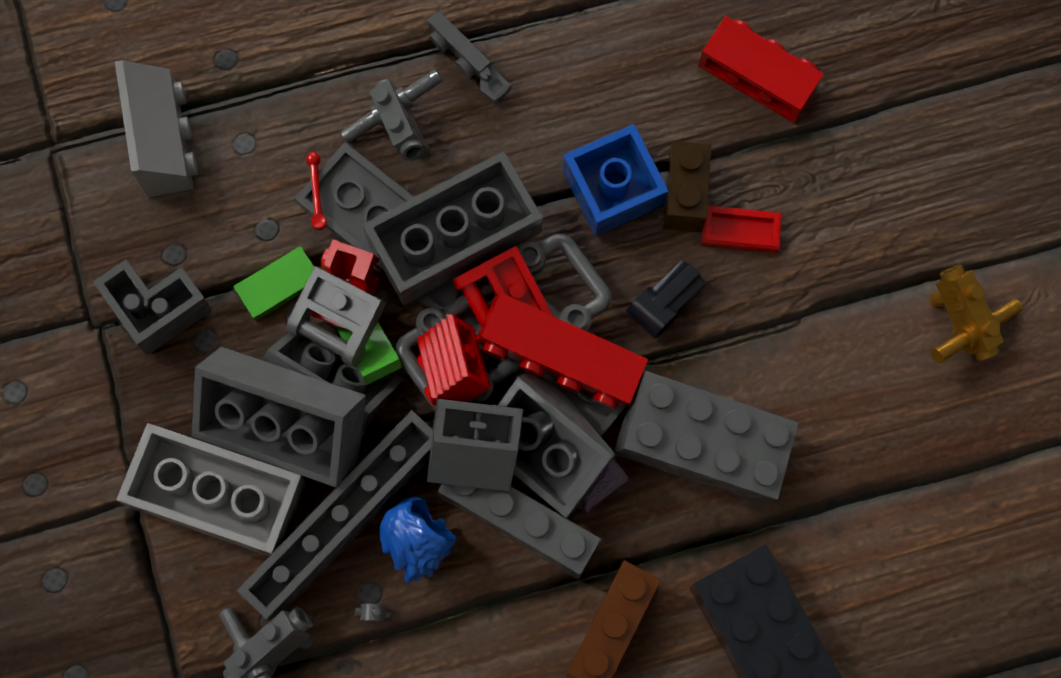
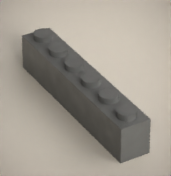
[236,410,433,621]

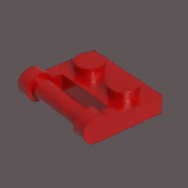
[452,246,553,326]

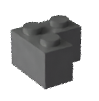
[93,259,213,356]

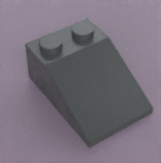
[497,373,615,518]

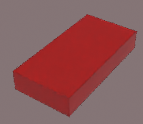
[701,205,782,253]

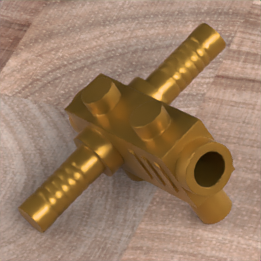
[930,265,1023,363]

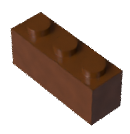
[566,561,661,678]

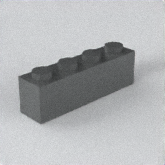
[438,484,601,580]

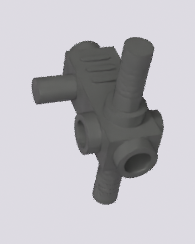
[341,68,444,161]
[219,607,313,678]

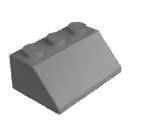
[115,60,198,198]

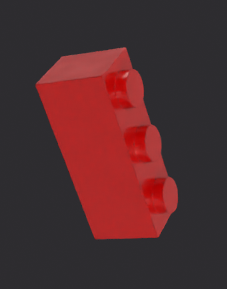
[698,16,824,124]

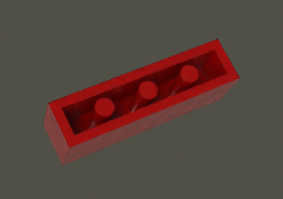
[475,292,648,410]

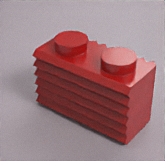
[417,314,491,407]

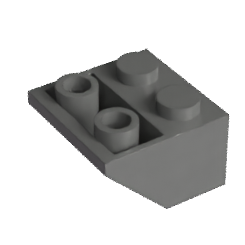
[427,399,523,491]

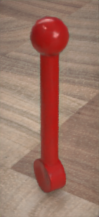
[306,152,327,231]

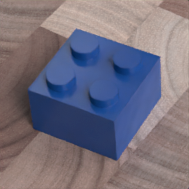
[562,124,669,237]

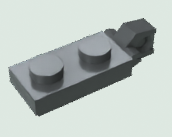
[427,11,512,105]

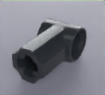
[626,260,706,339]

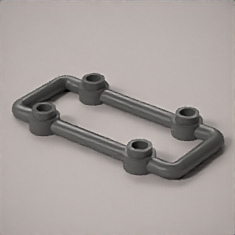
[395,234,611,410]

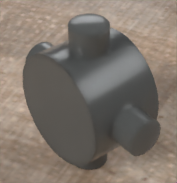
[355,603,391,623]

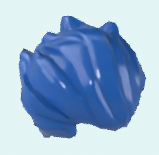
[379,496,457,583]

